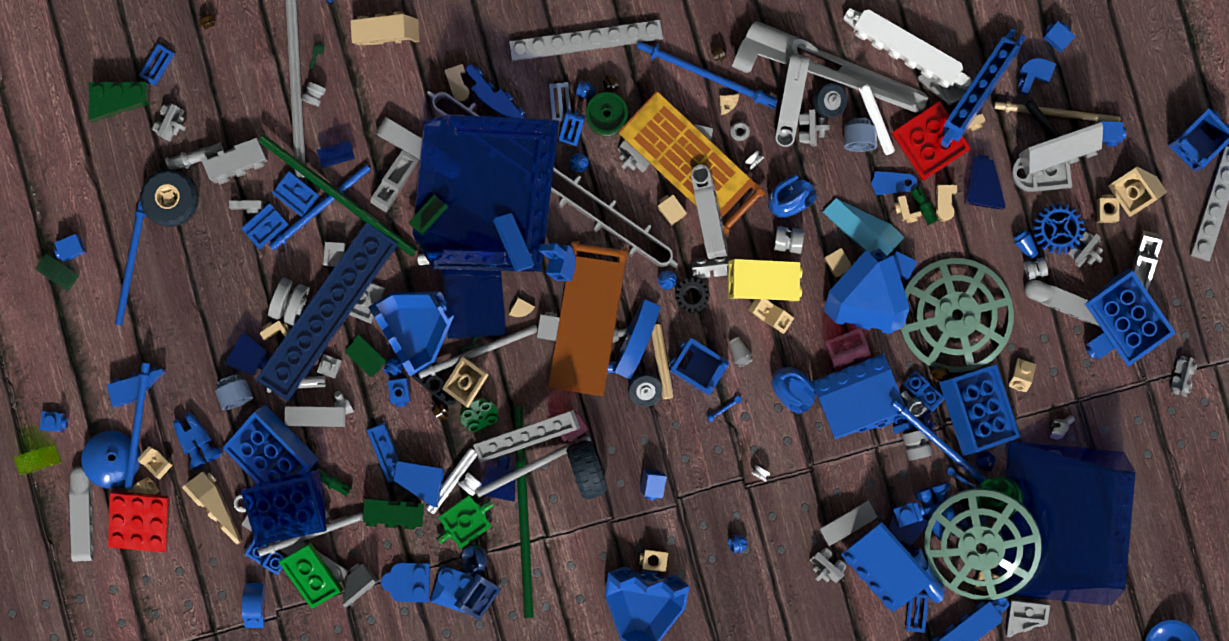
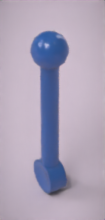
[707,396,742,422]
[947,468,979,489]

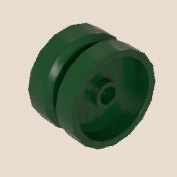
[586,92,628,137]
[976,477,1024,520]

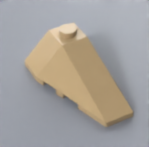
[182,472,242,544]

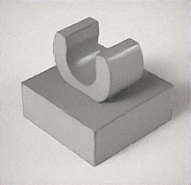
[317,354,342,379]

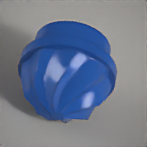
[576,81,595,100]
[569,153,589,172]
[658,270,677,290]
[383,358,403,378]
[728,534,748,553]

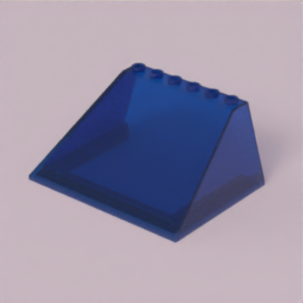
[412,114,559,272]
[996,441,1136,606]

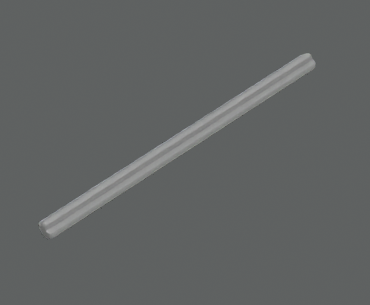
[286,0,305,178]

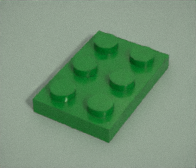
[279,542,343,609]

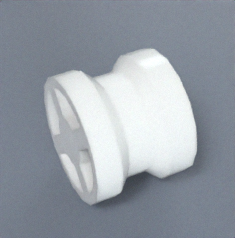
[458,472,482,496]

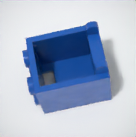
[1168,109,1229,172]
[669,338,730,396]

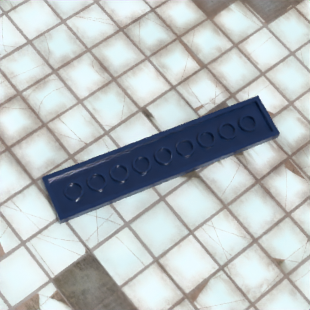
[256,222,398,402]

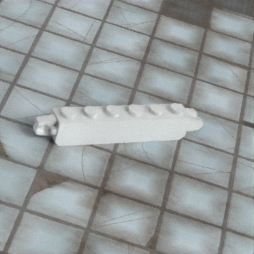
[844,8,972,90]

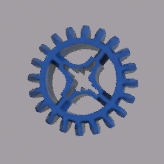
[1033,203,1085,255]

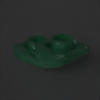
[35,253,79,292]

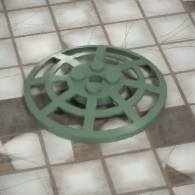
[900,258,1014,373]
[924,488,1042,600]

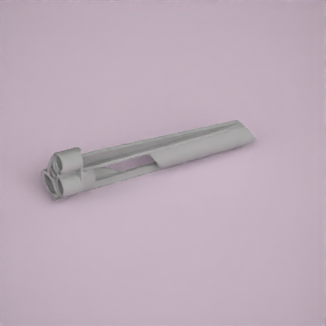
[732,21,929,113]

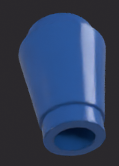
[1013,229,1039,259]

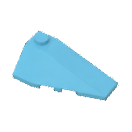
[823,198,904,256]

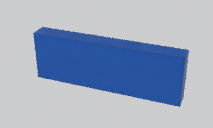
[493,213,534,272]
[367,423,400,483]

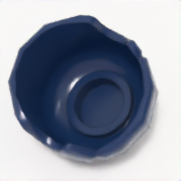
[462,545,487,575]

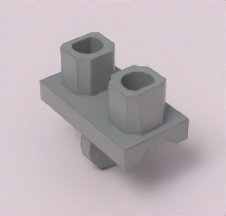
[152,104,186,142]
[799,110,830,146]
[618,140,650,173]
[1069,232,1103,268]
[809,548,847,583]

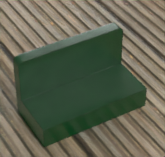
[408,195,449,236]
[345,334,387,377]

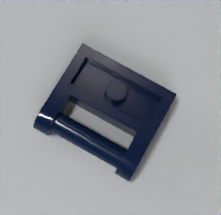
[454,573,501,621]

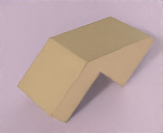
[748,299,794,334]

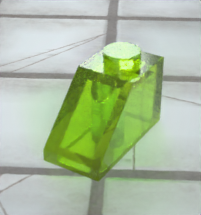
[13,445,61,476]

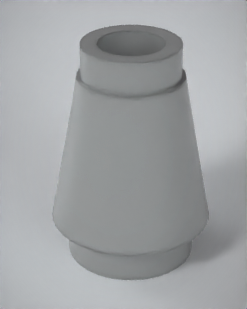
[729,337,753,367]

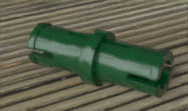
[910,187,939,226]
[313,467,353,497]

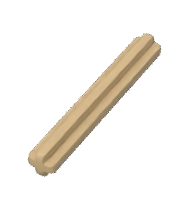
[652,324,674,399]

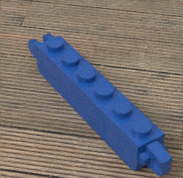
[940,28,1026,148]
[930,597,1010,641]

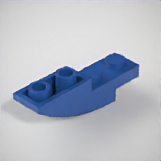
[465,64,526,123]

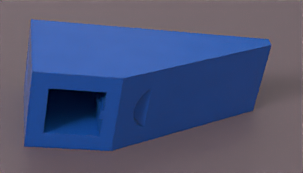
[106,367,166,408]

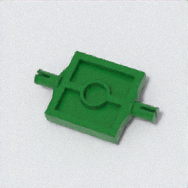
[436,495,494,549]

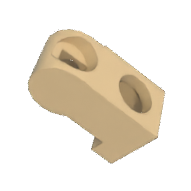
[445,64,470,103]
[936,185,957,222]

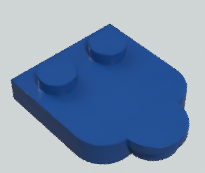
[381,563,430,602]

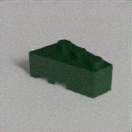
[88,82,150,123]
[361,498,424,530]

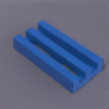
[139,43,175,86]
[559,109,586,146]
[905,593,929,633]

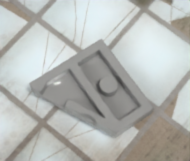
[918,75,965,105]
[1006,599,1050,637]

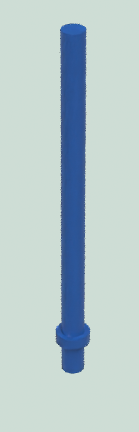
[269,164,371,250]
[115,200,146,326]
[124,362,150,489]
[891,399,986,484]

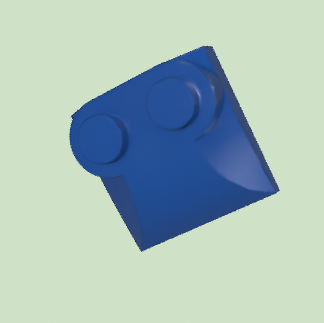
[430,565,474,614]

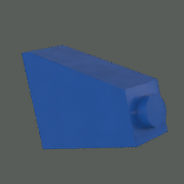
[392,461,445,507]

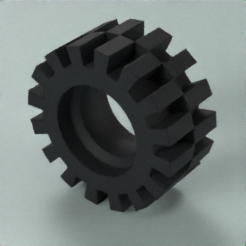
[675,278,710,313]

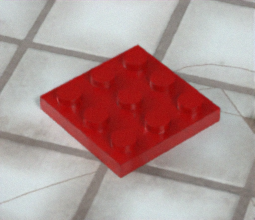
[891,101,971,181]
[108,491,169,553]

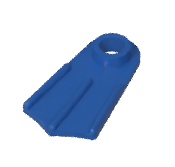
[871,171,917,195]

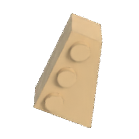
[351,12,420,45]

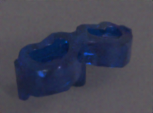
[922,411,937,441]

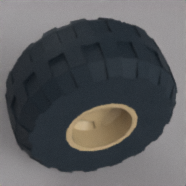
[140,169,199,227]
[566,440,608,499]

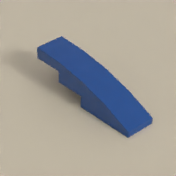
[613,298,661,380]

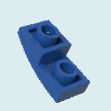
[902,370,945,412]
[244,537,285,575]

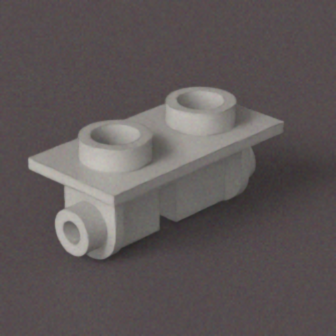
[691,256,730,279]
[1170,356,1197,397]

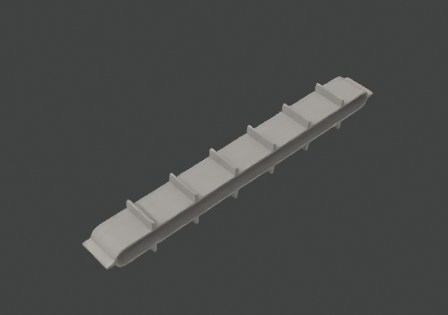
[428,91,678,268]

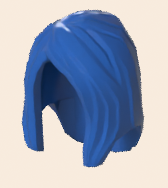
[768,174,817,217]
[771,367,816,414]

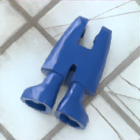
[173,412,223,471]
[914,482,957,541]
[909,548,945,602]

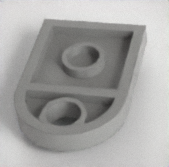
[1012,158,1072,192]

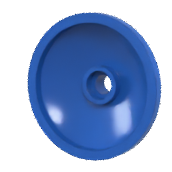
[81,431,140,489]
[1146,620,1201,641]

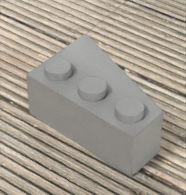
[201,138,268,185]

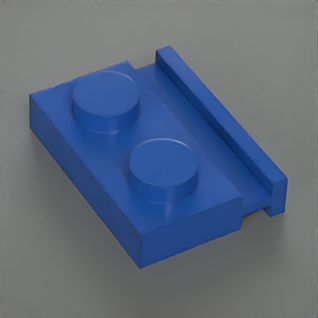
[272,172,320,217]
[241,203,289,250]

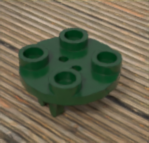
[459,397,498,432]

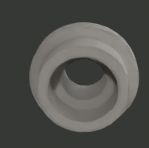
[730,122,750,141]

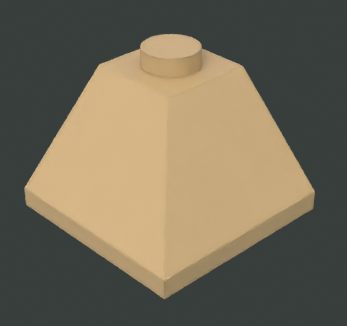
[1108,167,1167,217]
[442,356,489,407]

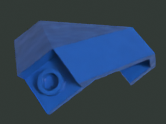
[824,248,910,334]
[368,292,454,376]
[604,567,689,641]

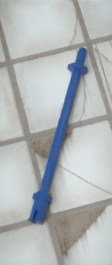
[637,42,779,110]

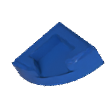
[893,421,915,434]

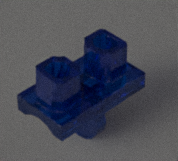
[317,140,355,169]

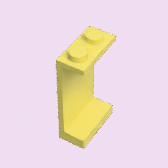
[728,259,802,302]

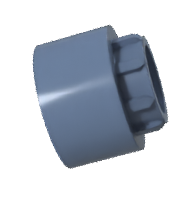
[844,118,877,152]
[215,374,253,410]

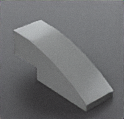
[370,150,418,213]
[1132,230,1163,291]
[284,407,346,427]
[819,501,878,546]

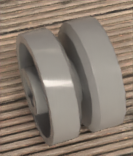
[268,277,310,326]

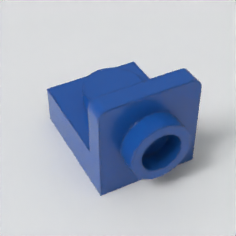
[40,411,68,432]
[893,501,925,527]

